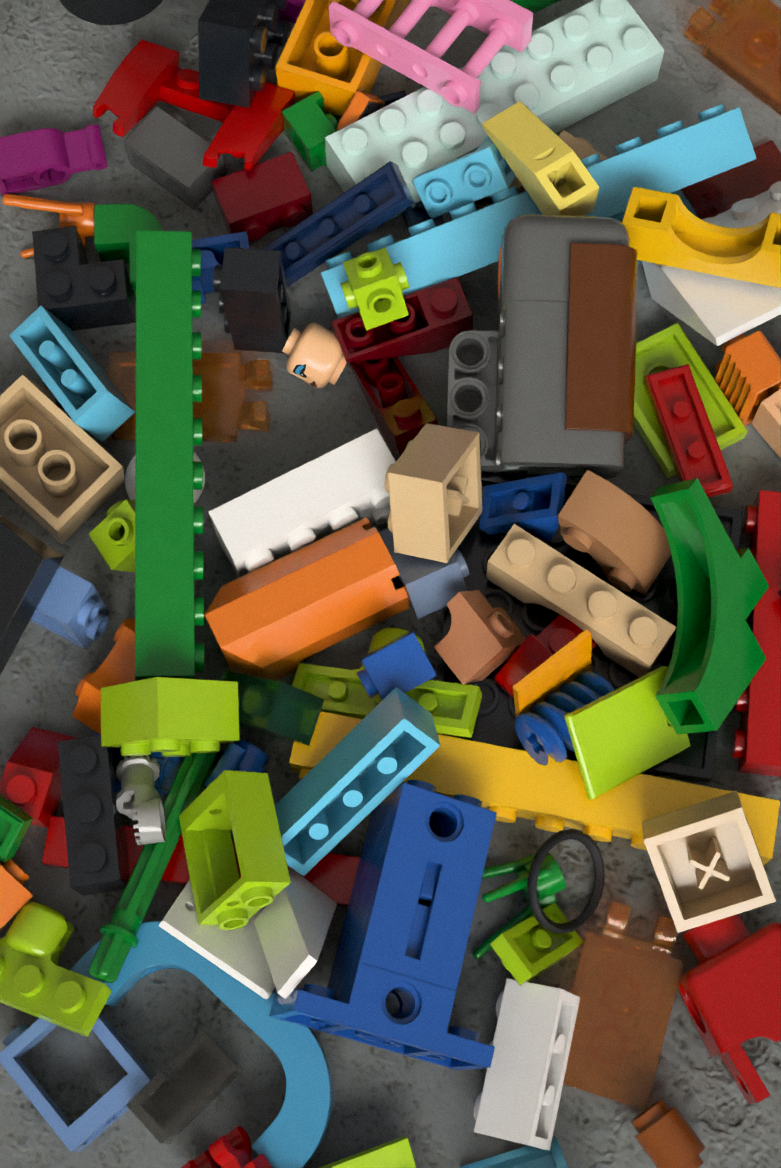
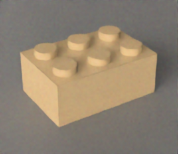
[0,374,125,544]

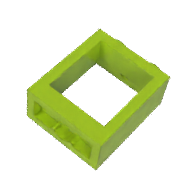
[179,770,291,930]

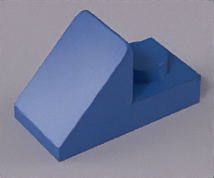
[479,472,567,541]

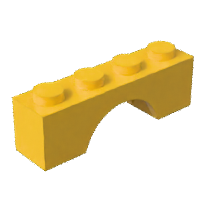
[622,187,781,288]

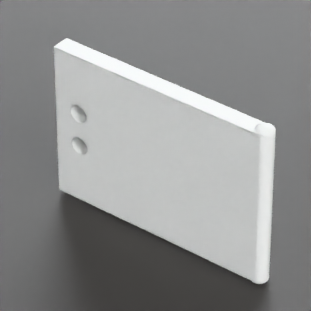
[159,879,275,999]

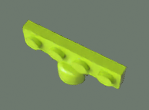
[286,627,482,738]
[0,902,112,1037]

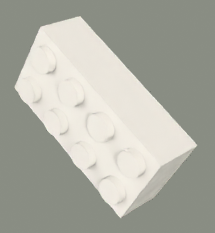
[208,428,396,578]

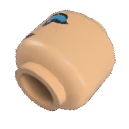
[282,322,346,389]

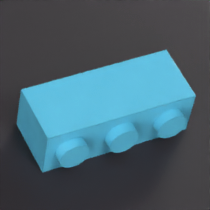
[9,305,135,442]

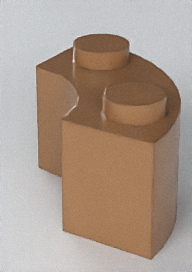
[558,470,671,595]

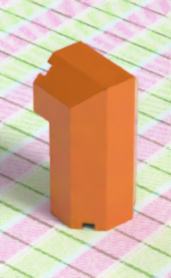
[204,517,409,684]

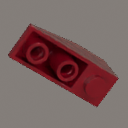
[331,277,473,363]
[349,356,438,461]

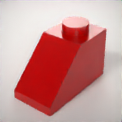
[0,727,78,829]

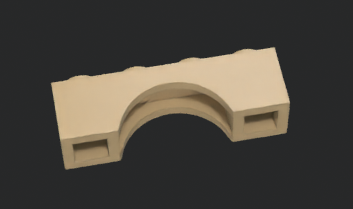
[486,524,677,678]

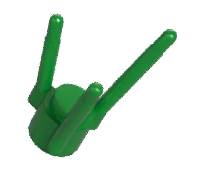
[473,853,566,959]

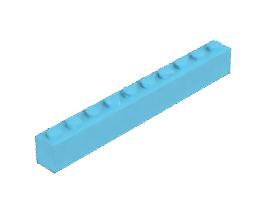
[320,104,757,319]

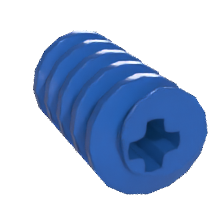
[515,671,615,766]

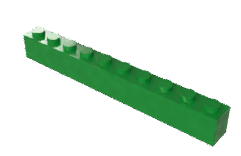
[135,230,204,681]

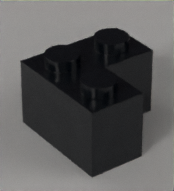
[32,226,136,331]

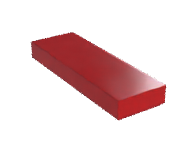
[644,364,734,498]

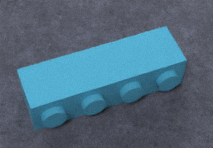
[275,687,441,876]

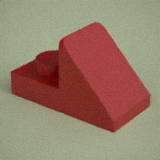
[495,615,596,699]

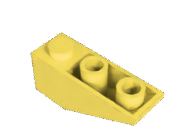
[482,101,599,216]

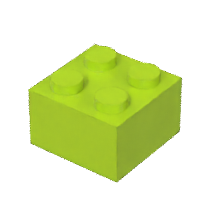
[100,677,240,757]

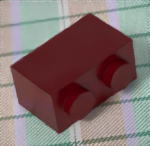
[211,152,313,242]

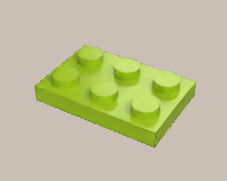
[633,323,748,478]

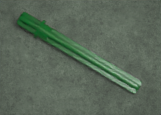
[89,752,217,983]

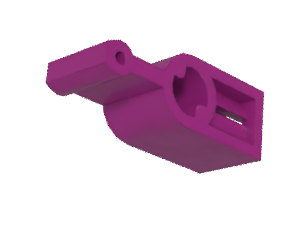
[0,125,108,196]

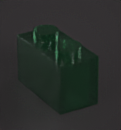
[221,670,324,746]

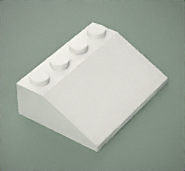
[642,181,781,346]

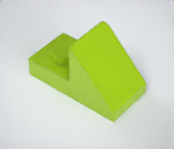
[490,904,584,986]

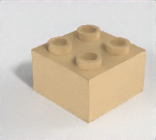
[384,423,483,563]
[642,791,776,933]

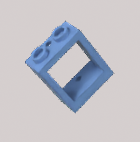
[30,566,110,650]
[0,1013,158,1152]

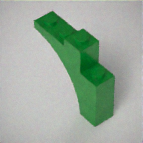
[650,478,769,734]

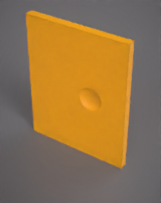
[513,629,592,718]

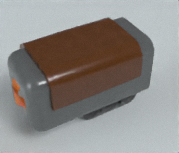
[446,214,638,479]

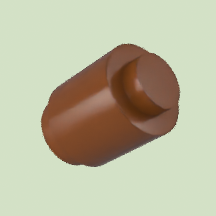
[630,1098,705,1168]

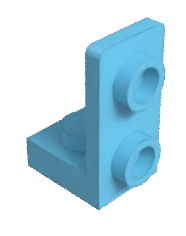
[413,136,516,218]

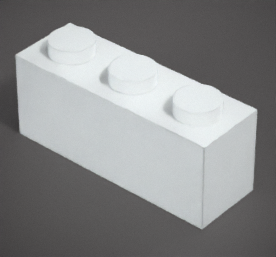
[474,978,580,1151]

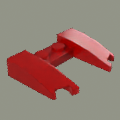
[92,40,295,170]

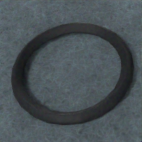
[527,829,604,934]

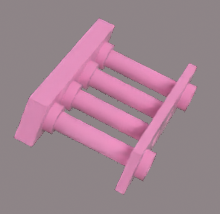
[328,0,533,114]

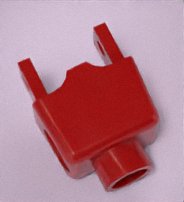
[676,914,781,1104]

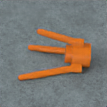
[2,193,96,258]

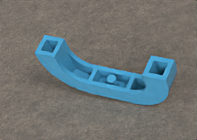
[70,921,333,1168]

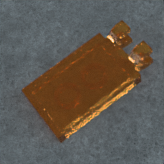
[684,0,781,115]
[106,352,273,442]
[563,901,684,1110]

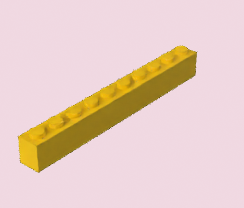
[289,708,780,865]

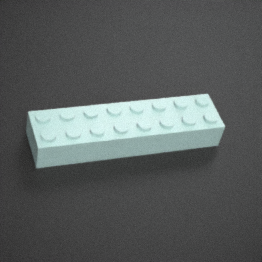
[325,0,664,222]

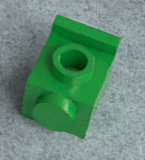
[282,91,338,172]

